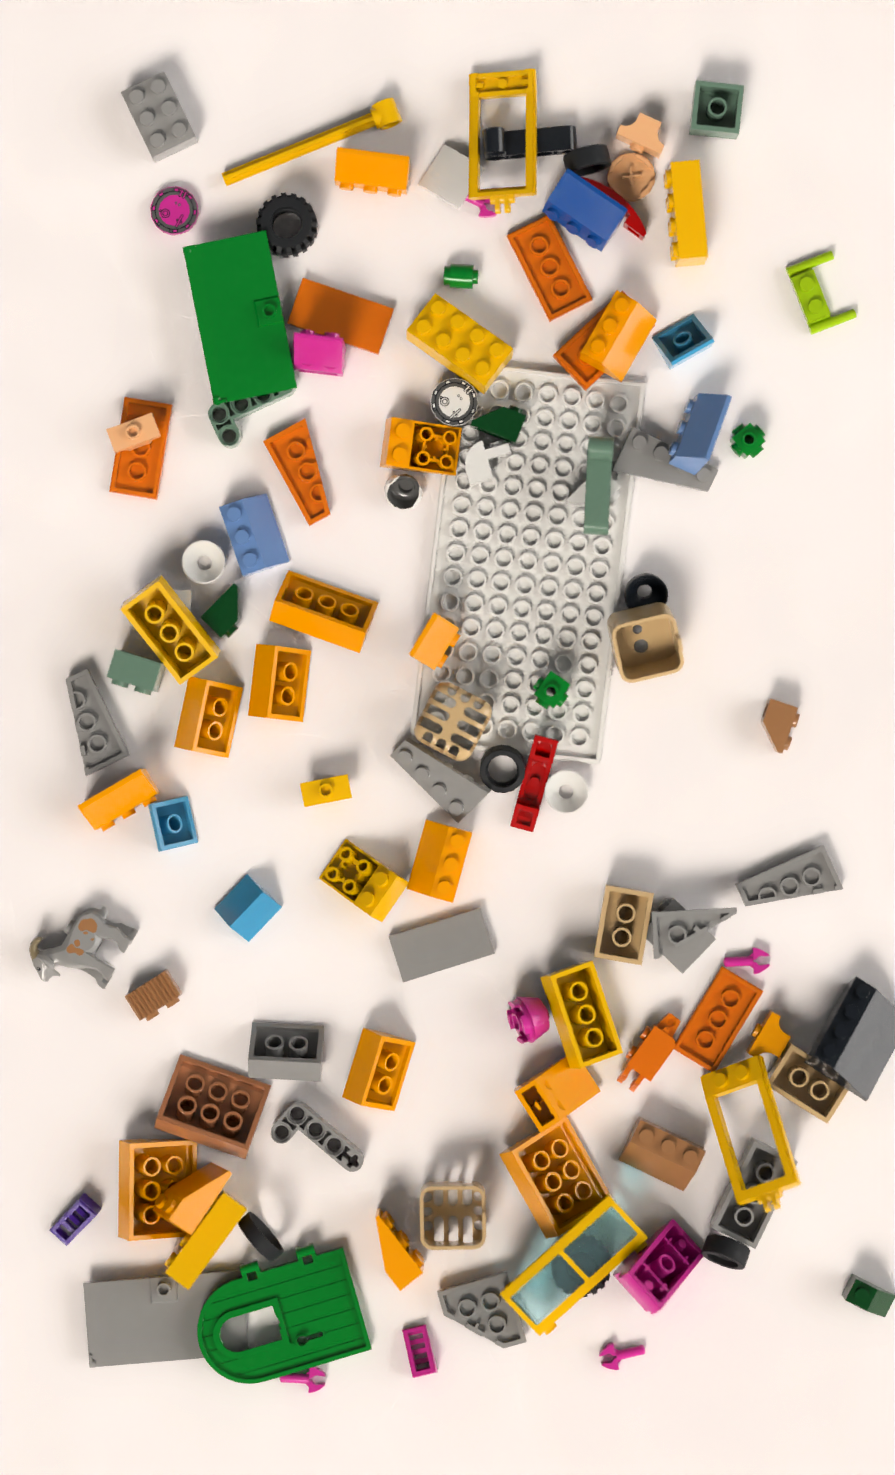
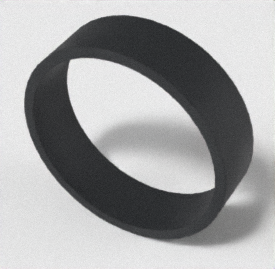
[238,1212,284,1262]

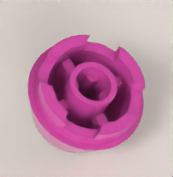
[507,997,550,1044]

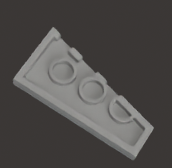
[611,427,719,492]
[65,669,130,776]
[390,737,491,823]
[735,845,843,906]

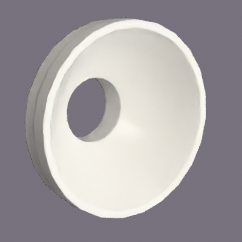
[181,540,226,584]
[545,770,589,814]

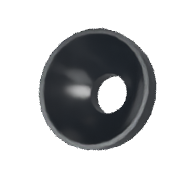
[624,573,668,609]

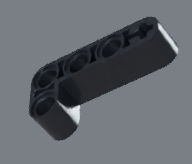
[482,125,578,161]

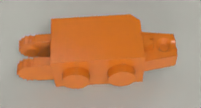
[617,1012,681,1092]

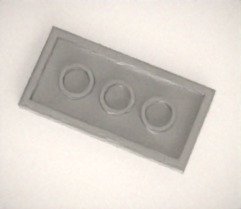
[389,908,495,983]

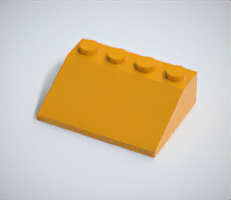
[499,1116,609,1239]
[118,1139,197,1241]

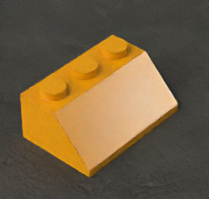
[334,147,410,197]
[579,290,657,382]
[248,644,311,722]
[174,677,243,758]
[78,768,160,832]
[407,819,472,903]
[342,1028,416,1111]

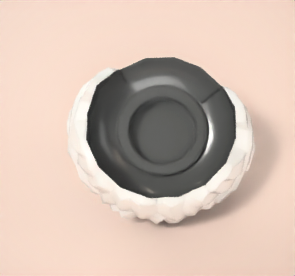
[384,474,423,511]

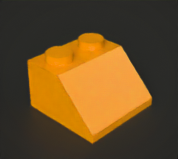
[409,613,461,671]

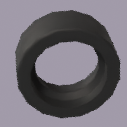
[563,144,611,176]
[480,745,526,793]
[701,1234,751,1270]

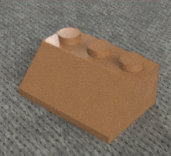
[618,1116,706,1191]

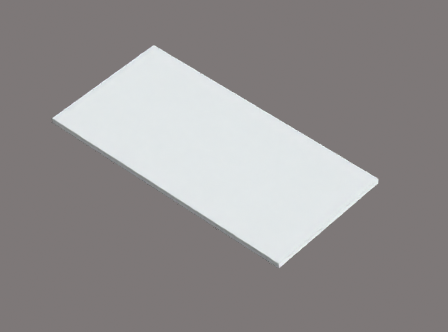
[410,366,646,765]

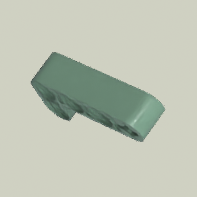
[208,389,296,449]
[583,436,614,535]

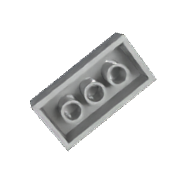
[710,1137,798,1249]

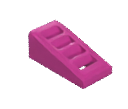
[402,1324,438,1378]

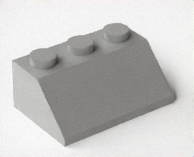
[248,1022,324,1082]

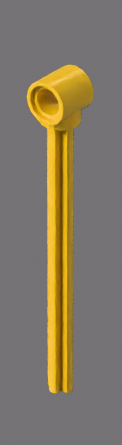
[222,98,402,186]

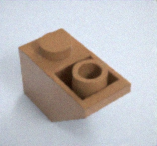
[760,698,800,754]

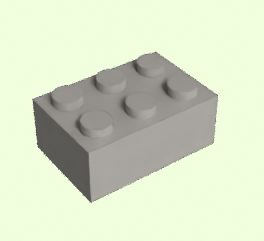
[121,71,198,163]

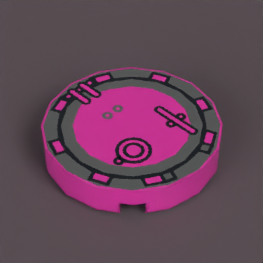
[150,186,199,236]

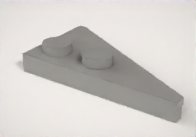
[651,907,737,959]

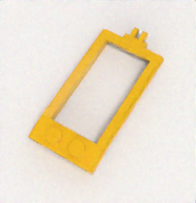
[469,68,537,214]
[700,1055,801,1212]

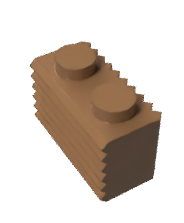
[124,969,182,1022]

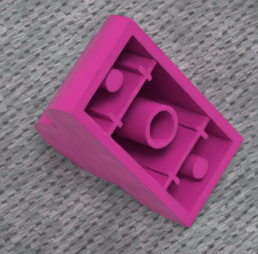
[613,1219,704,1314]

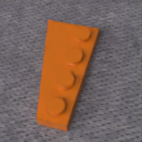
[263,418,331,526]

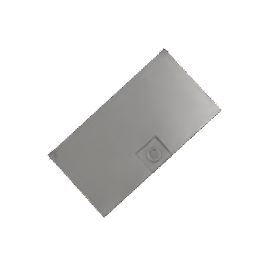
[83,1270,249,1368]

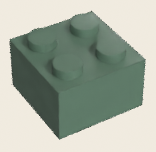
[689,80,744,140]
[106,649,166,695]

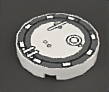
[430,378,478,426]

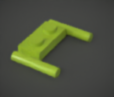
[786,250,857,335]

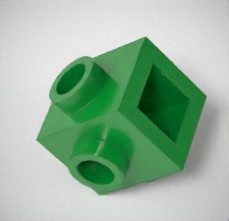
[730,423,765,459]
[533,671,571,710]

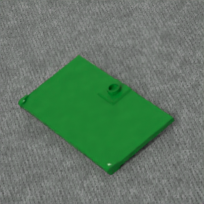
[182,230,297,405]

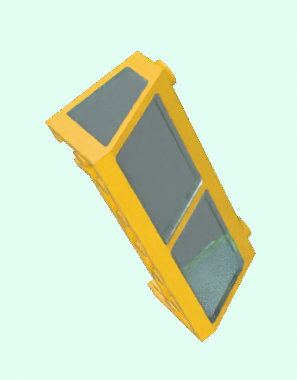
[500,1193,648,1336]

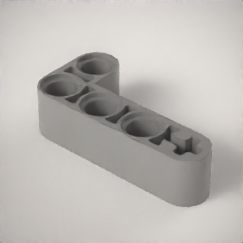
[271,1101,364,1172]

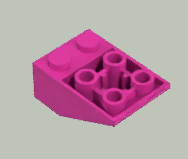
[294,329,346,377]

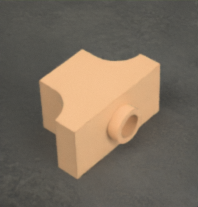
[616,112,664,159]
[106,413,161,453]

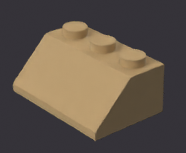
[594,884,654,965]

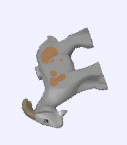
[29,906,138,989]

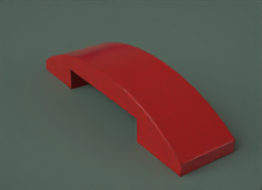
[580,176,646,241]
[510,734,559,832]

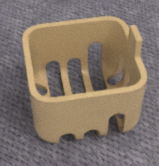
[414,682,492,762]
[420,1181,486,1250]

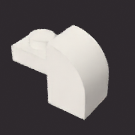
[465,441,511,486]

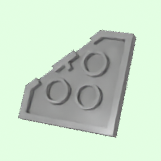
[437,1271,527,1349]

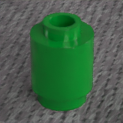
[444,264,478,289]

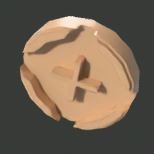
[607,153,655,202]

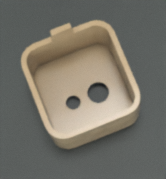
[607,602,684,683]

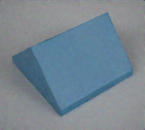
[652,314,714,370]
[148,796,198,852]
[214,874,282,942]

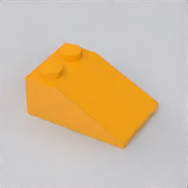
[152,1162,232,1235]

